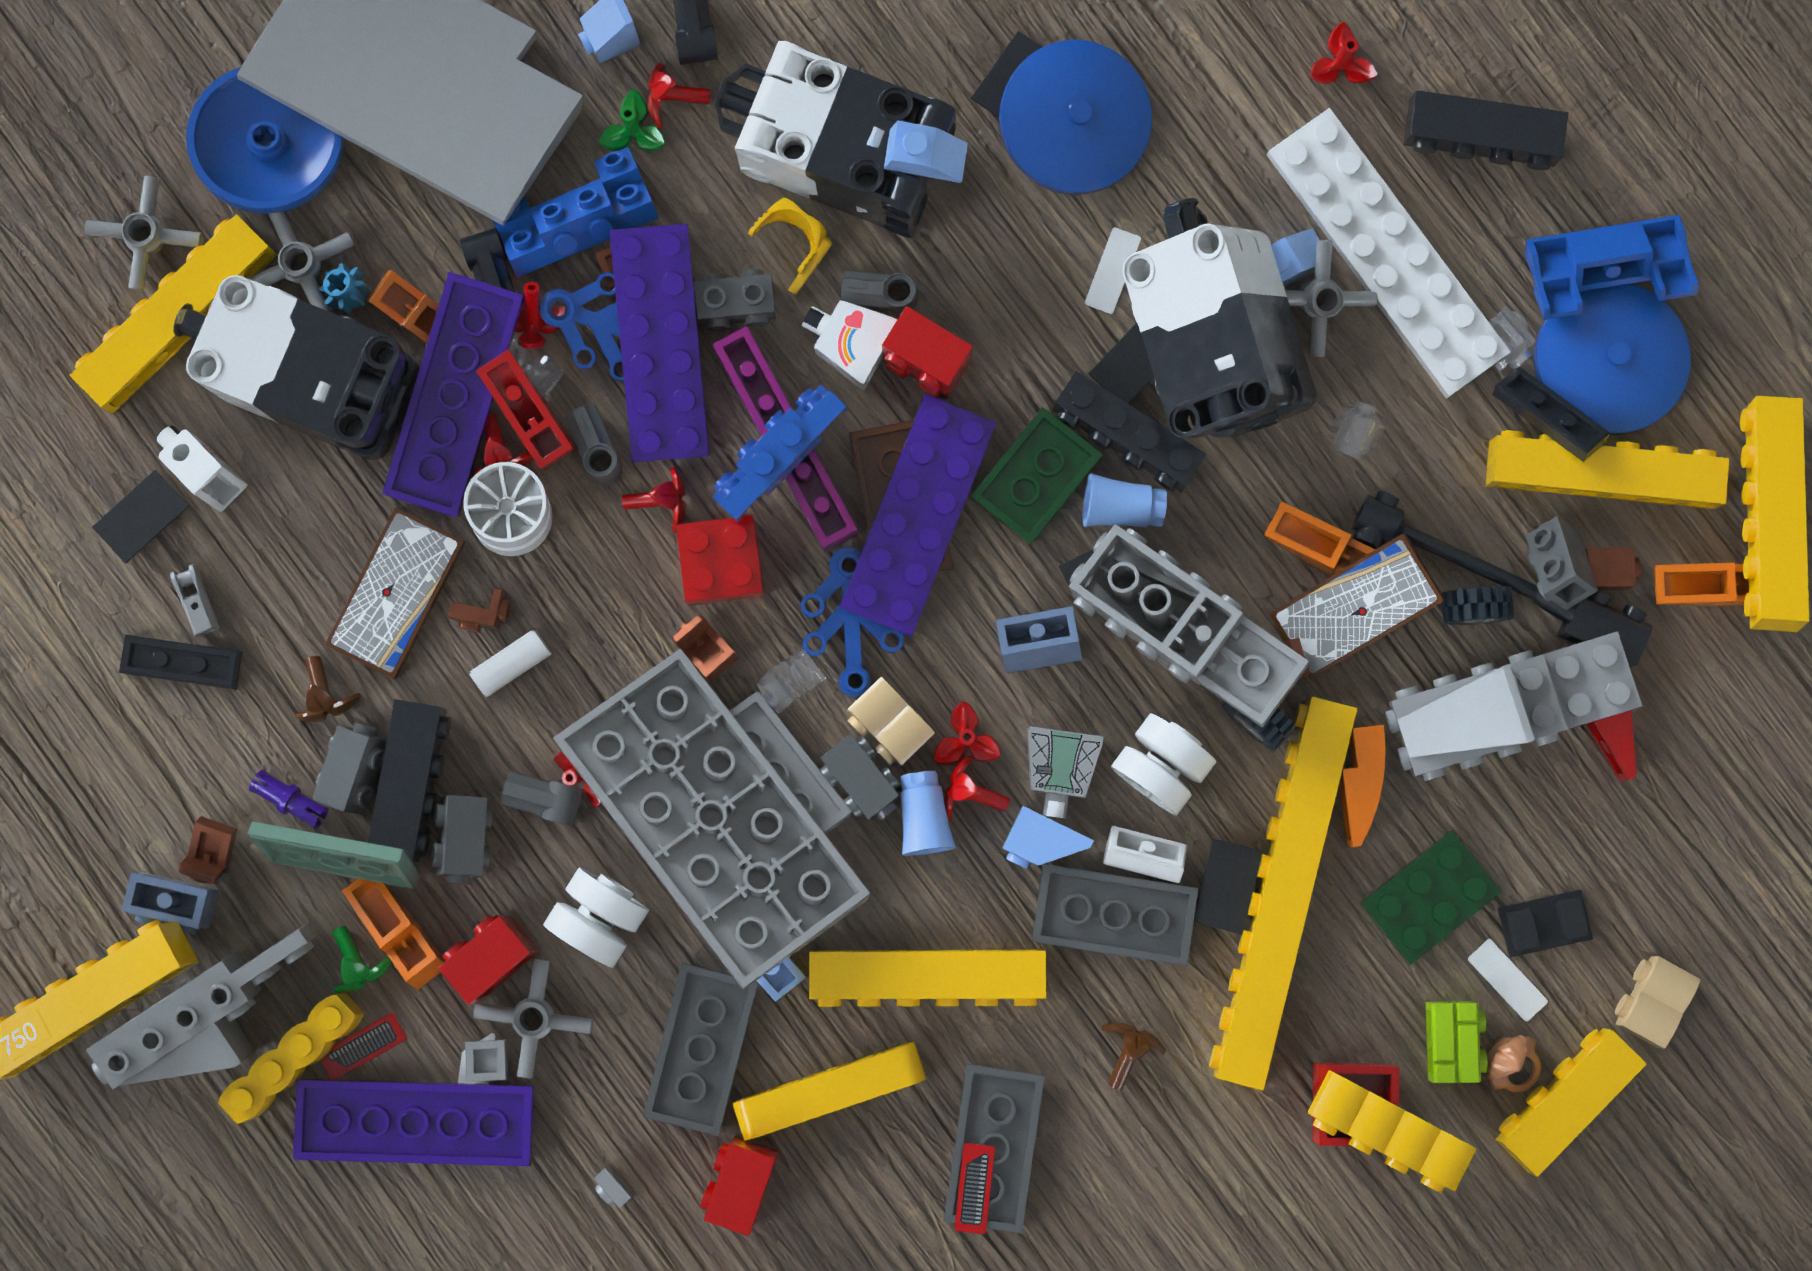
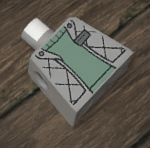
[1028,726,1104,819]

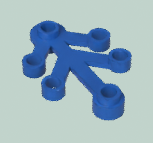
[540,272,624,381]
[800,547,904,698]

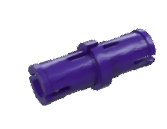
[249,769,329,830]

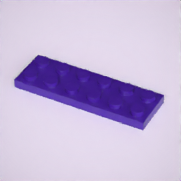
[610,224,710,462]
[382,272,524,517]
[839,394,996,637]
[293,1079,534,1166]

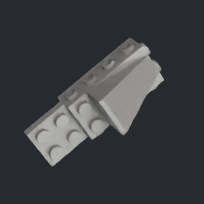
[1068,524,1309,728]
[1385,631,1642,781]
[86,921,320,1090]

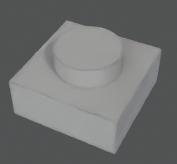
[465,1039,508,1082]
[593,1164,635,1208]

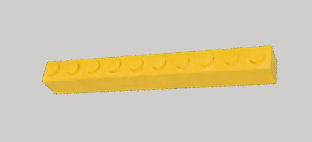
[1209,697,1357,1091]

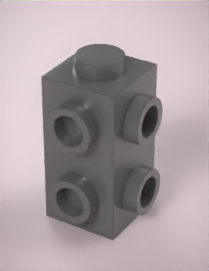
[694,269,776,331]
[1526,516,1598,610]
[312,722,387,814]
[819,734,900,821]
[431,795,492,885]

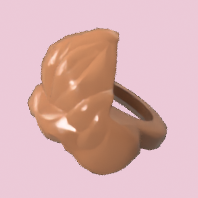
[1485,1035,1541,1093]

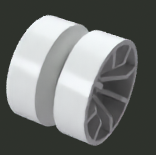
[464,462,553,556]
[1111,713,1216,816]
[543,867,649,968]

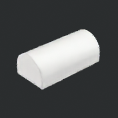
[469,629,552,697]
[1103,826,1187,884]

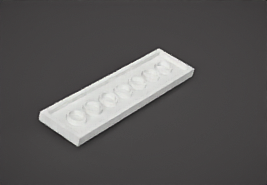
[1266,108,1511,399]

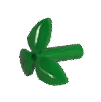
[599,89,665,151]
[332,926,392,993]

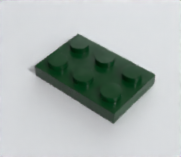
[970,407,1103,546]
[1359,831,1501,965]

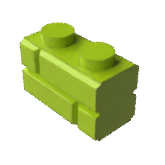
[1425,1001,1488,1083]

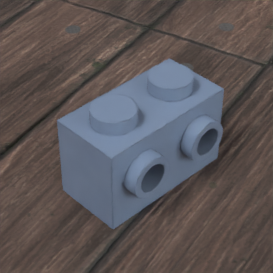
[996,606,1082,674]
[121,872,219,934]

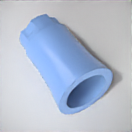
[1082,473,1167,528]
[900,771,956,856]

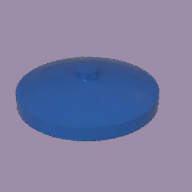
[999,40,1152,195]
[186,67,344,214]
[1534,284,1691,435]

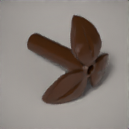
[296,656,361,722]
[1102,1022,1166,1090]

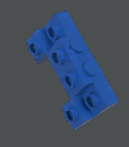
[493,147,659,278]
[1525,215,1699,320]
[712,385,848,522]

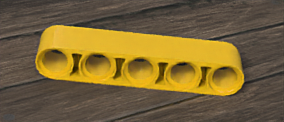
[732,1041,927,1141]

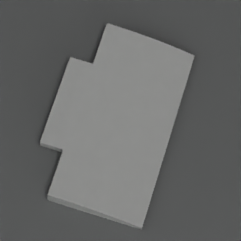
[237,0,583,226]
[553,648,870,989]

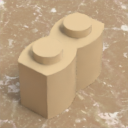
[847,677,935,766]
[1615,956,1701,1049]

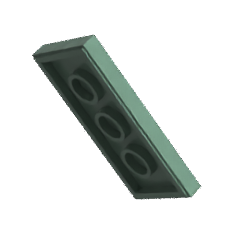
[248,821,420,889]

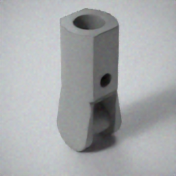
[170,564,220,637]

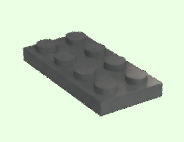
[1032,864,1198,966]
[643,963,758,1136]
[944,1063,1045,1234]

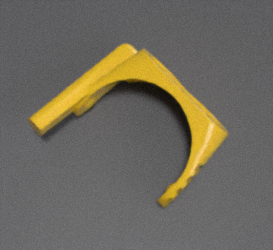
[748,198,832,295]

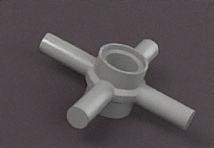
[85,176,203,292]
[248,211,355,312]
[1285,240,1377,357]
[473,959,593,1078]

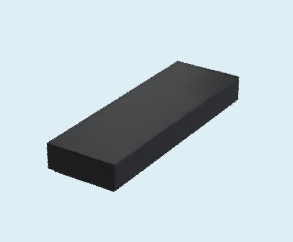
[1492,366,1610,462]
[119,635,243,690]

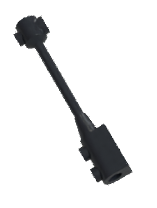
[1352,491,1652,667]

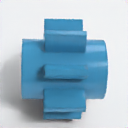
[319,263,371,314]

